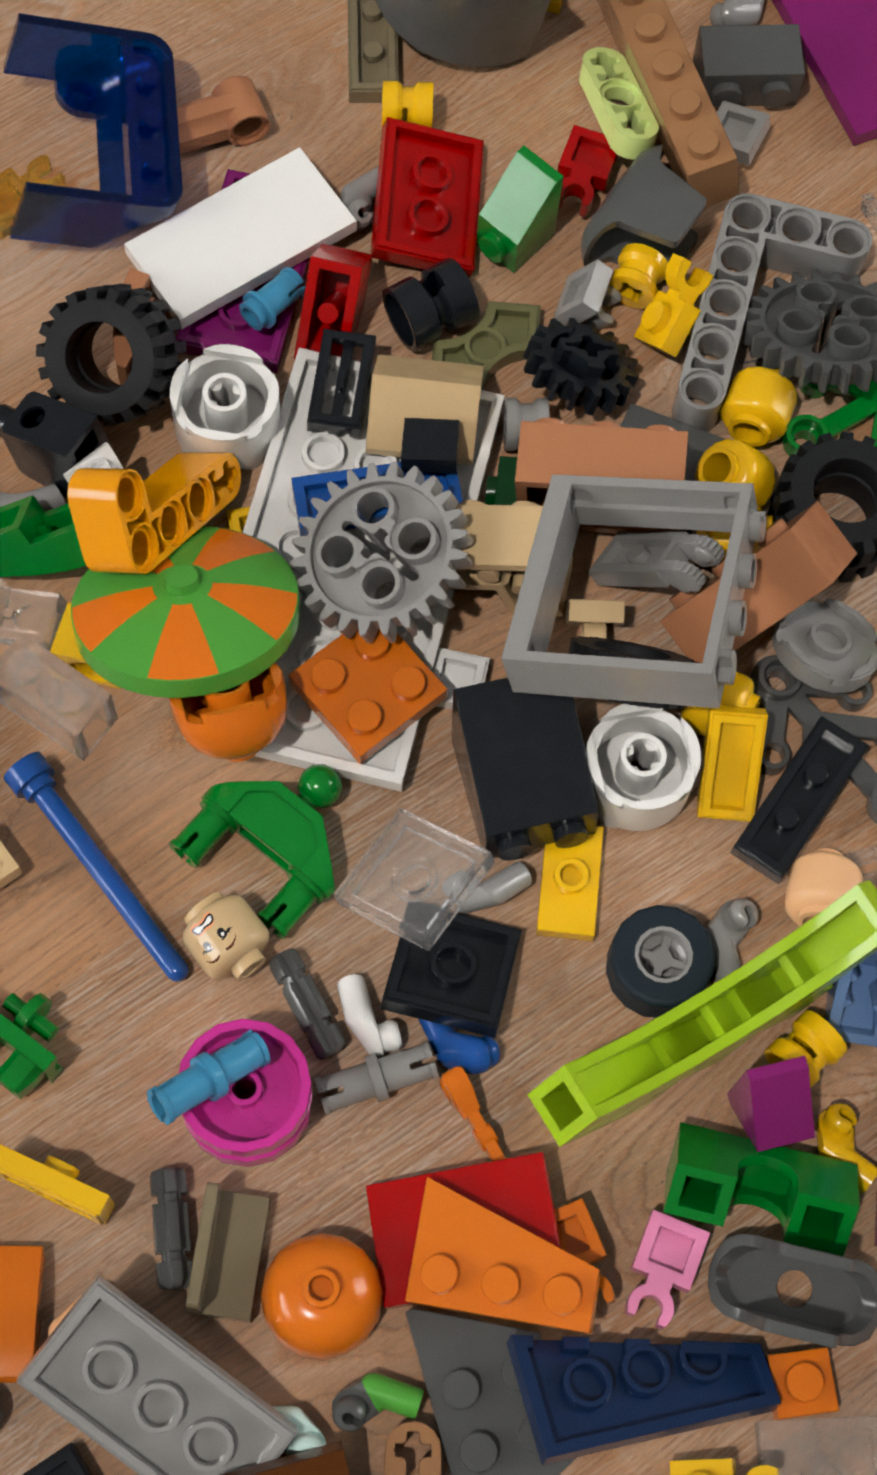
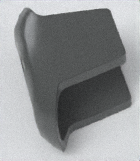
[581,144,707,282]
[708,1234,877,1349]

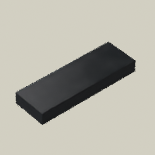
[730,716,869,884]

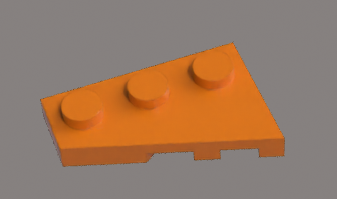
[405,1177,601,1335]

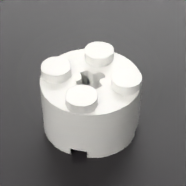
[170,344,280,470]
[585,703,701,831]

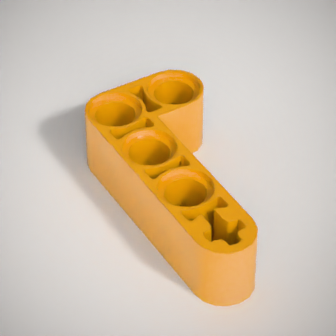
[67,452,241,574]

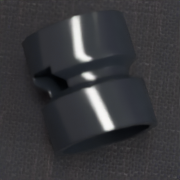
[382,257,480,351]

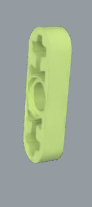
[579,47,659,160]

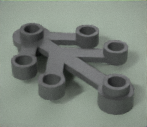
[750,655,877,824]

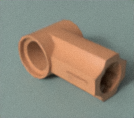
[161,75,271,155]

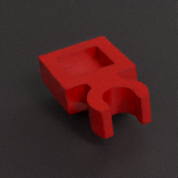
[557,125,618,217]

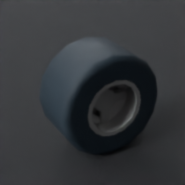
[606,905,715,1018]

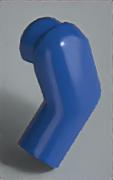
[418,1019,500,1075]

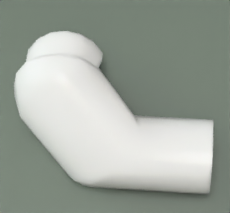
[337,974,402,1057]

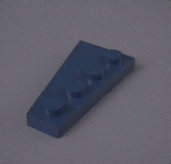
[506,1334,781,1465]

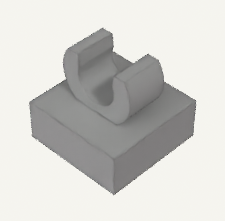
[553,259,622,330]

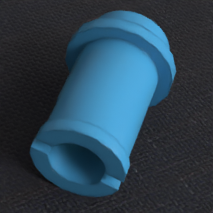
[239,267,306,331]

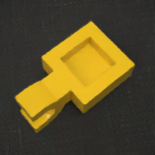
[634,253,714,358]

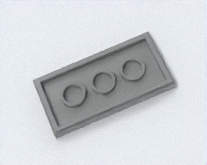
[16,1274,298,1475]

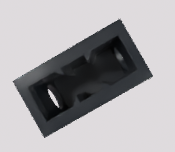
[0,391,111,499]

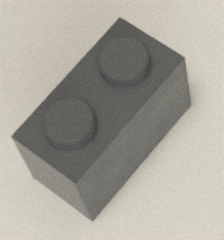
[693,24,805,108]

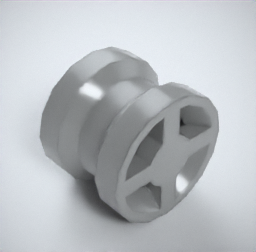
[503,398,550,451]

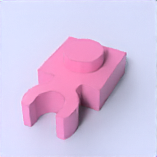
[625,1210,710,1330]

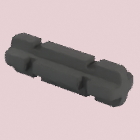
[269,948,345,1060]
[150,1167,192,1290]

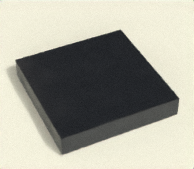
[381,901,522,1038]

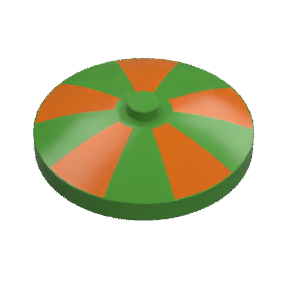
[71,526,300,698]

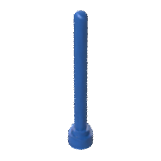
[4,752,189,982]

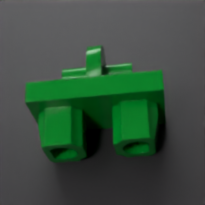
[0,993,64,1100]

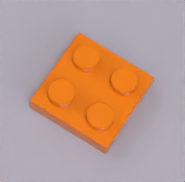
[288,629,448,764]

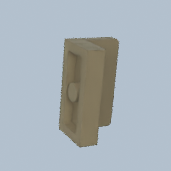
[186,1182,271,1323]

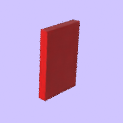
[370,117,484,278]
[366,1152,562,1310]

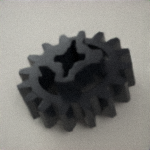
[523,318,639,415]

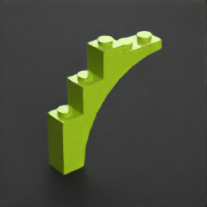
[527,880,877,1147]

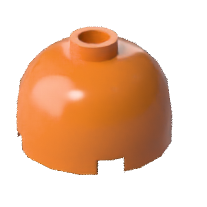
[169,663,287,762]
[260,1233,383,1361]

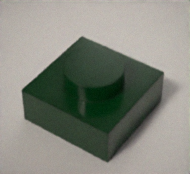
[485,456,517,505]

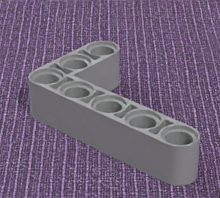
[672,193,872,432]

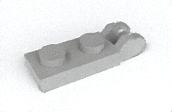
[588,531,725,593]

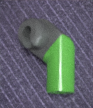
[332,1372,425,1432]

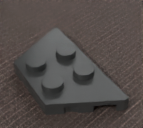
[405,1309,577,1475]

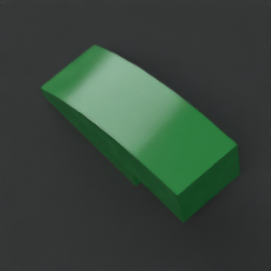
[0,495,86,577]

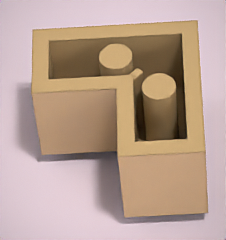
[448,500,574,616]

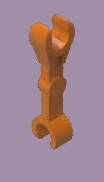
[440,1066,506,1162]

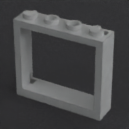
[501,474,767,708]

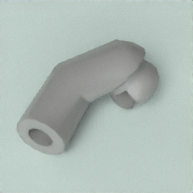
[710,0,764,26]
[340,165,379,231]

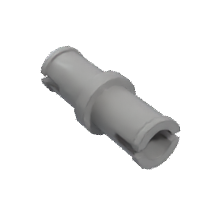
[314,1041,439,1115]

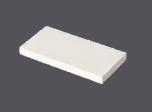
[124,147,357,330]

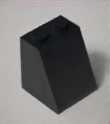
[452,678,599,861]

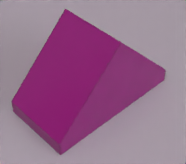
[727,1056,815,1152]

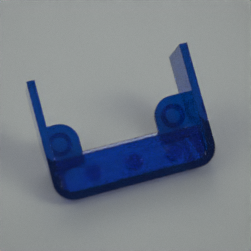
[3,13,183,248]

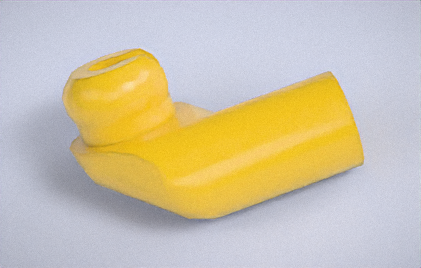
[816,1103,877,1194]

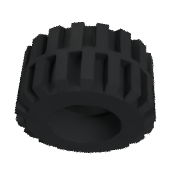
[36,283,187,426]
[768,432,877,583]

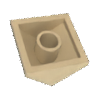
[366,354,484,465]

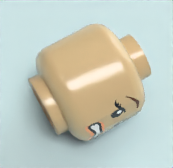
[182,892,270,981]

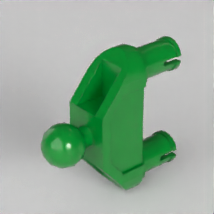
[169,764,343,940]

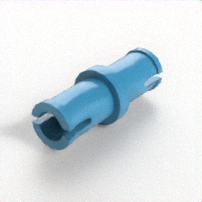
[147,1030,271,1125]

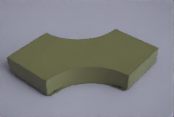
[432,301,541,390]

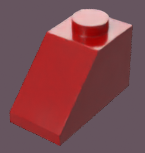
[294,243,373,359]

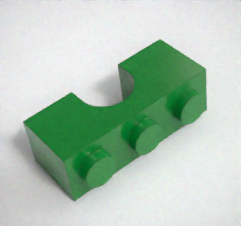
[663,1122,860,1256]

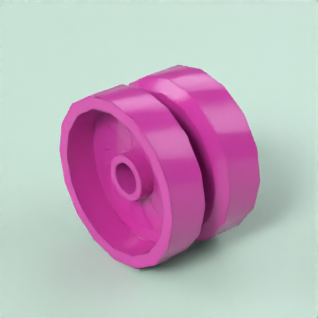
[178,1019,313,1167]

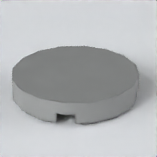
[772,598,877,693]

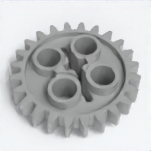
[290,462,474,644]

